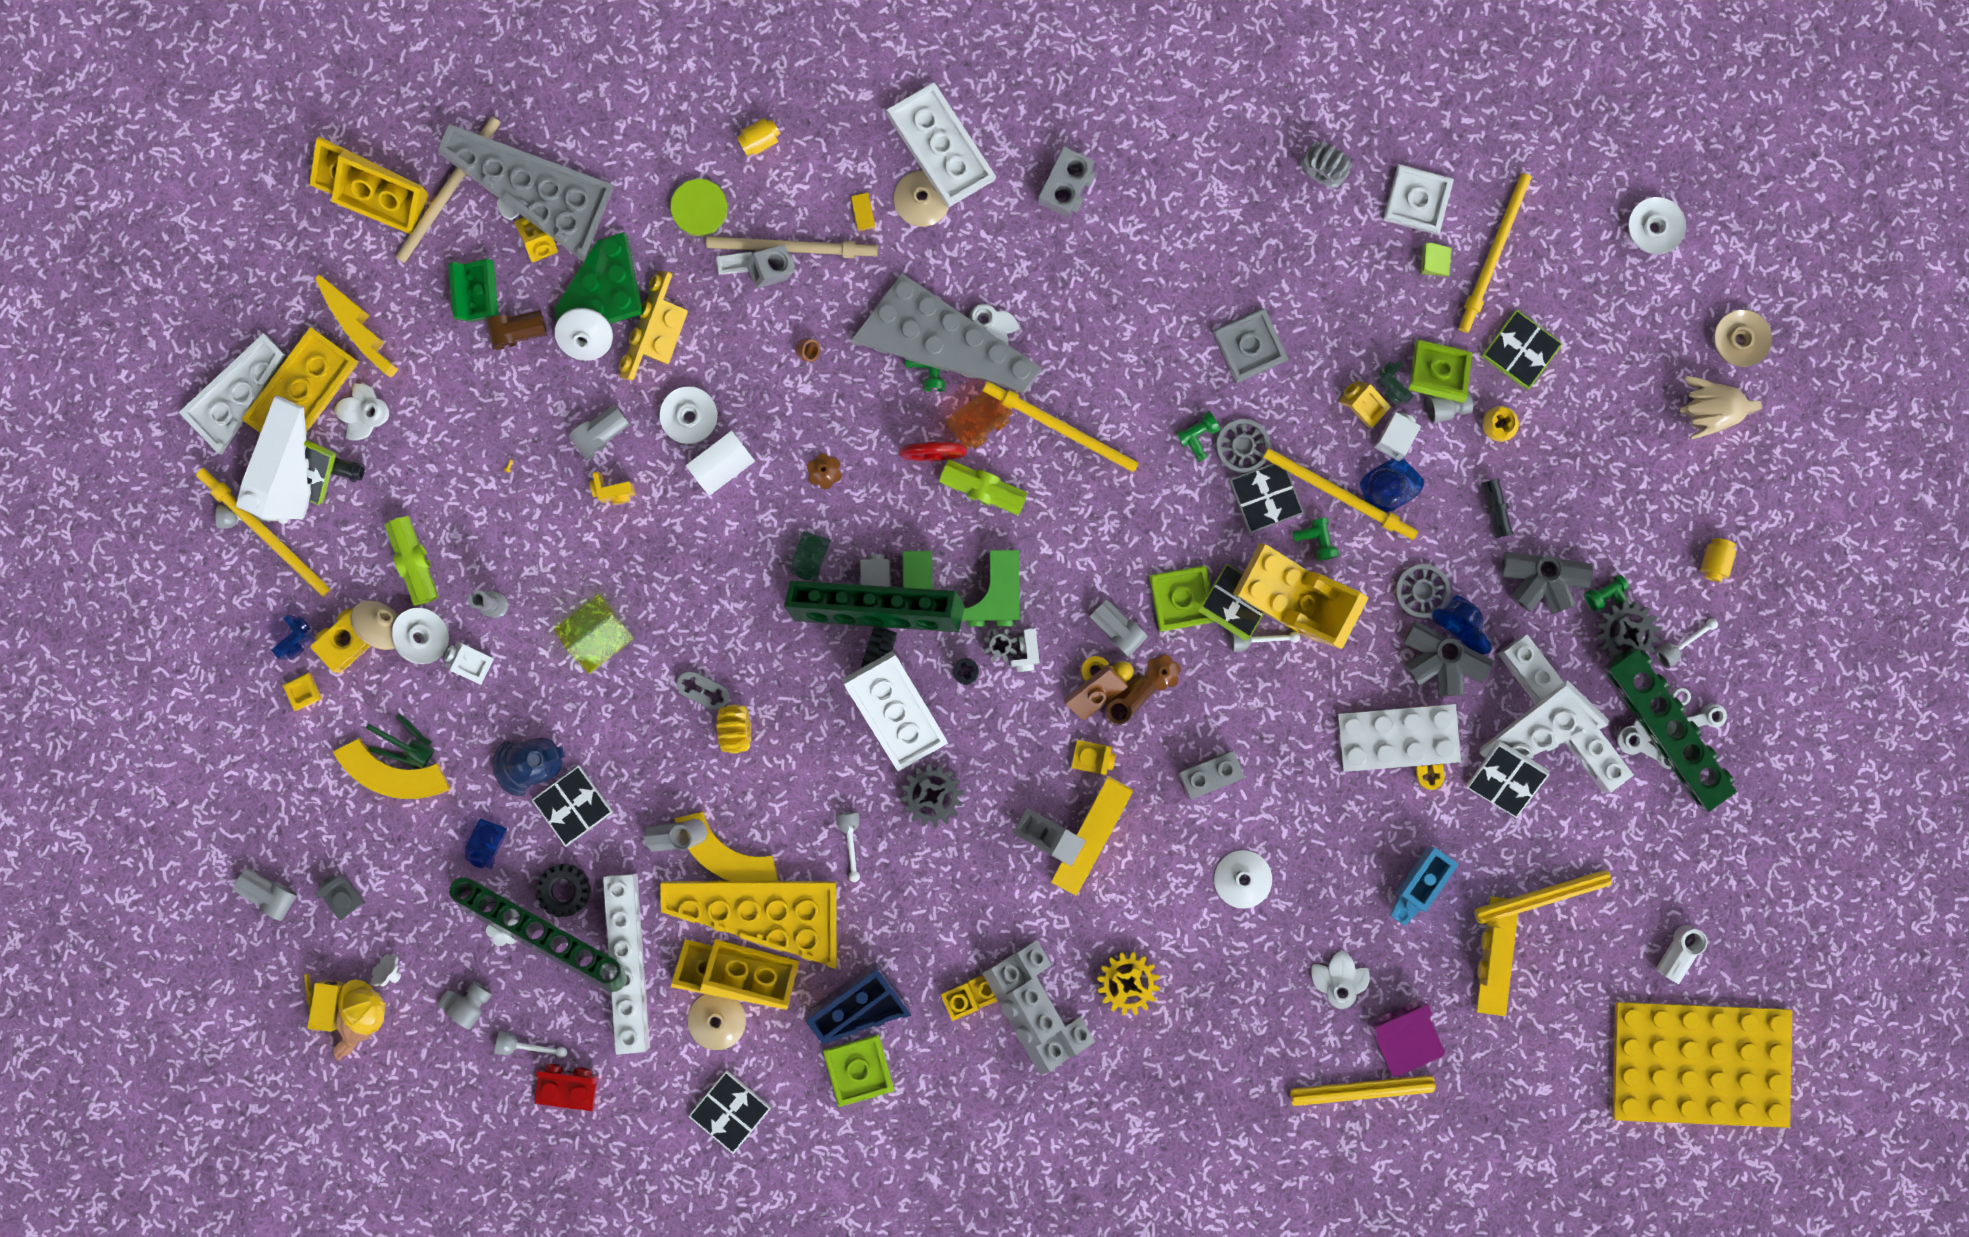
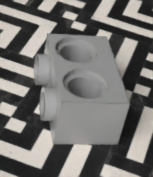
[1038,147,1097,218]
[1177,751,1245,800]
[1013,808,1085,866]

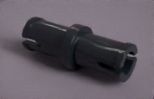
[1481,478,1514,539]

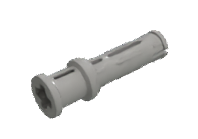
[468,590,508,618]

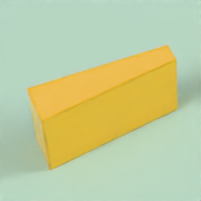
[851,193,876,231]

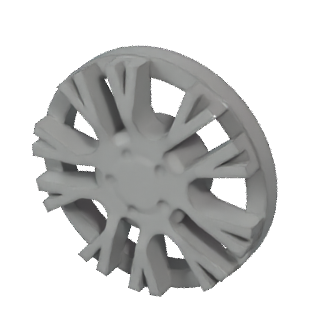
[1216,419,1271,473]
[1396,564,1451,618]

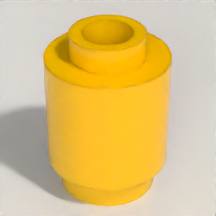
[736,117,781,156]
[1700,538,1736,582]

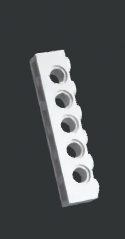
[1497,634,1634,793]
[603,873,650,1054]

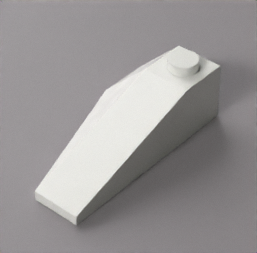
[236,396,311,519]

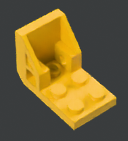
[1233,543,1369,649]

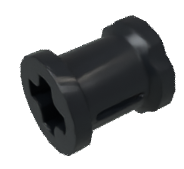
[953,658,979,685]

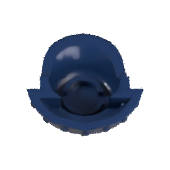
[493,738,565,796]

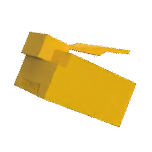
[304,973,346,1032]

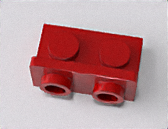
[534,1064,599,1111]

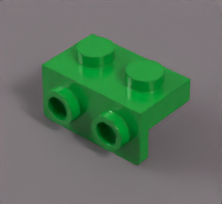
[448,259,499,322]

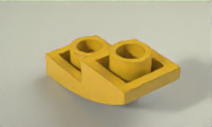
[940,975,998,1021]

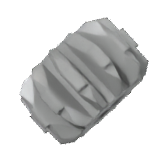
[1301,142,1352,188]

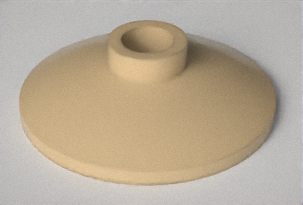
[894,170,949,227]
[1714,310,1772,367]
[350,600,399,650]
[688,994,746,1050]

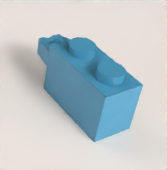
[1389,846,1459,926]

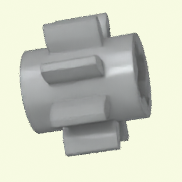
[983,629,1017,663]

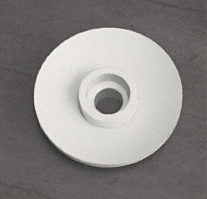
[1628,197,1686,254]
[555,308,613,361]
[660,387,718,444]
[391,608,449,664]
[1214,850,1272,908]

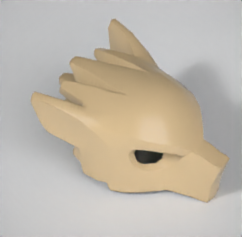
[1680,376,1762,440]

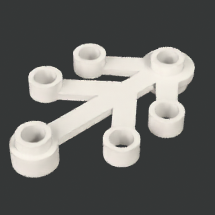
[1617,687,1727,769]

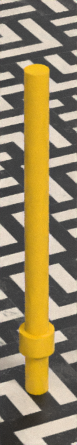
[1458,173,1532,333]
[982,381,1139,473]
[1263,448,1418,541]
[195,468,331,597]

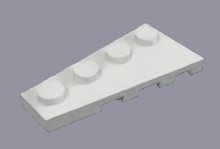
[179,333,286,455]

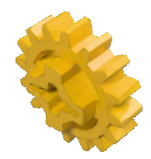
[1097,951,1160,1016]

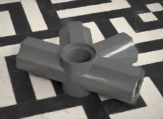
[1501,552,1594,615]
[1403,621,1494,696]

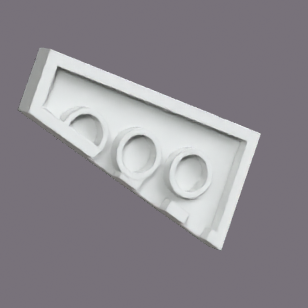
[1480,680,1609,759]

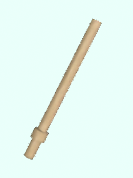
[395,116,501,264]
[706,237,878,258]

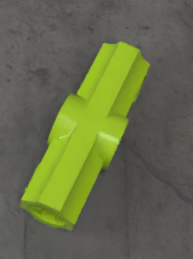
[939,459,1028,516]
[384,516,439,606]

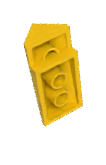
[309,136,429,234]
[671,939,799,1010]

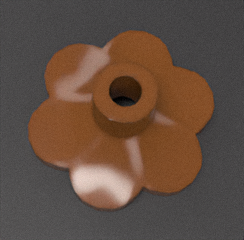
[807,453,842,489]
[1145,655,1181,691]

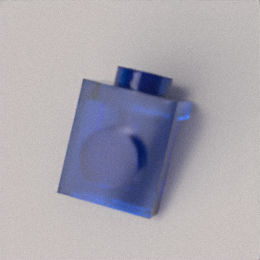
[271,614,313,660]
[465,818,507,869]

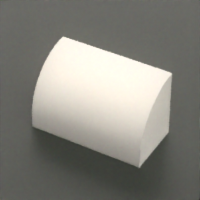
[685,431,755,496]

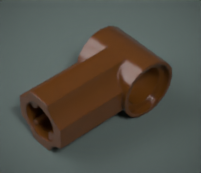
[486,310,547,350]
[1103,672,1157,726]

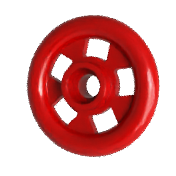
[898,441,968,461]

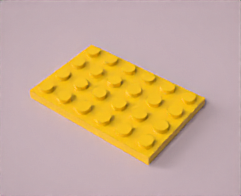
[1612,1002,1792,1128]

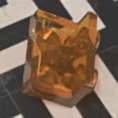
[944,391,1013,450]

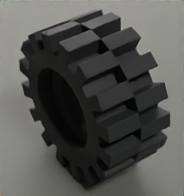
[861,627,897,668]
[535,864,591,917]

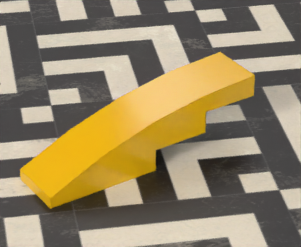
[315,274,398,377]
[1051,776,1134,896]

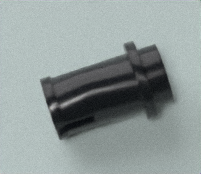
[331,458,365,482]

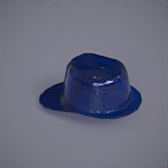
[1359,458,1424,513]
[1431,595,1492,655]

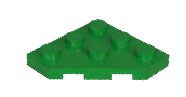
[555,232,643,324]

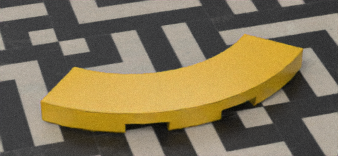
[333,739,451,799]
[674,812,778,881]

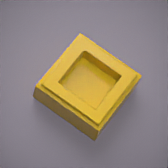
[282,673,322,711]

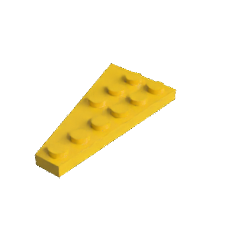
[660,881,837,969]

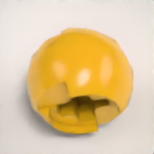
[1482,406,1519,442]

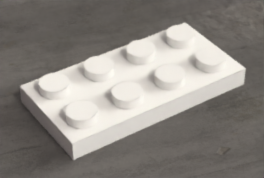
[886,83,996,208]
[842,651,948,771]
[1338,704,1461,772]

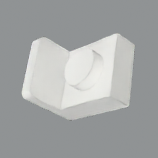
[1010,629,1040,672]
[444,641,494,684]

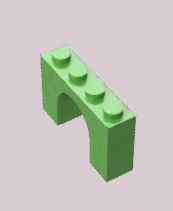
[903,550,1020,627]

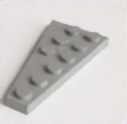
[439,124,614,261]
[851,273,1042,393]

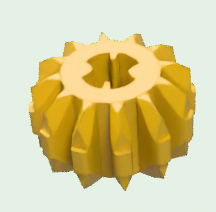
[716,704,752,754]

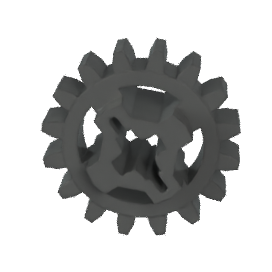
[1595,601,1661,659]
[901,764,964,827]

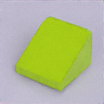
[1420,242,1451,277]

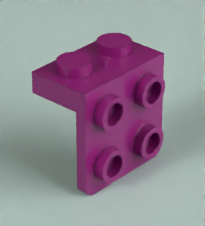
[1369,1000,1445,1077]

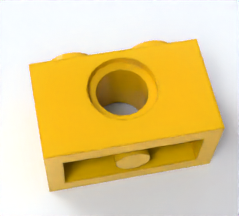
[310,607,370,673]

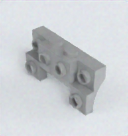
[982,940,1095,1075]

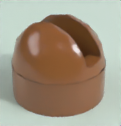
[795,338,821,362]

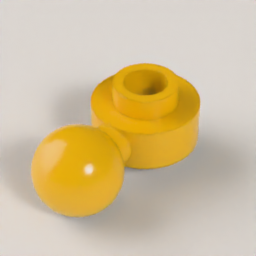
[1080,656,1134,683]

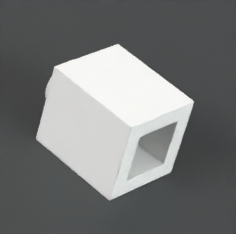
[1374,412,1421,461]

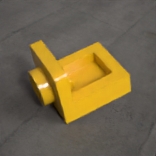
[589,471,636,505]

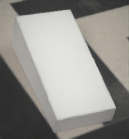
[717,252,753,275]

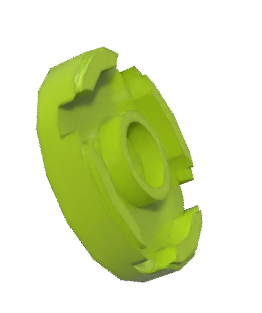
[670,179,728,237]

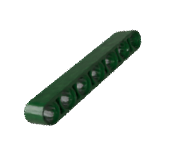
[449,877,627,992]

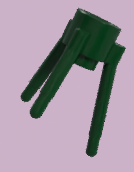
[366,714,435,769]

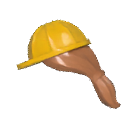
[333,979,386,1061]

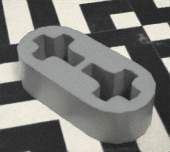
[677,672,730,711]

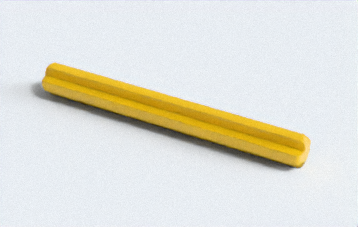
[1474,870,1612,924]
[1290,1075,1435,1106]

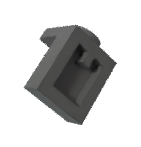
[315,874,365,921]

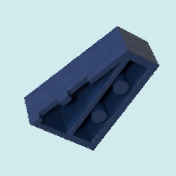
[804,961,912,1045]

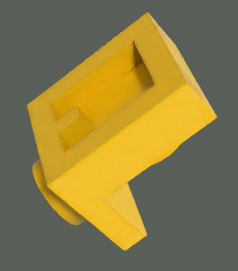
[514,217,558,262]
[1339,381,1391,428]
[1071,740,1116,775]

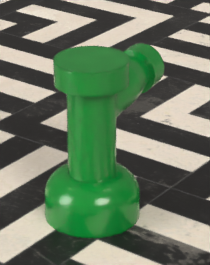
[905,359,946,392]
[1175,410,1220,462]
[1293,517,1339,561]
[1584,574,1631,615]

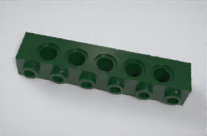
[784,580,965,633]
[1601,647,1737,812]

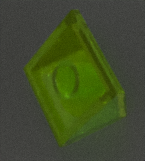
[554,593,635,674]

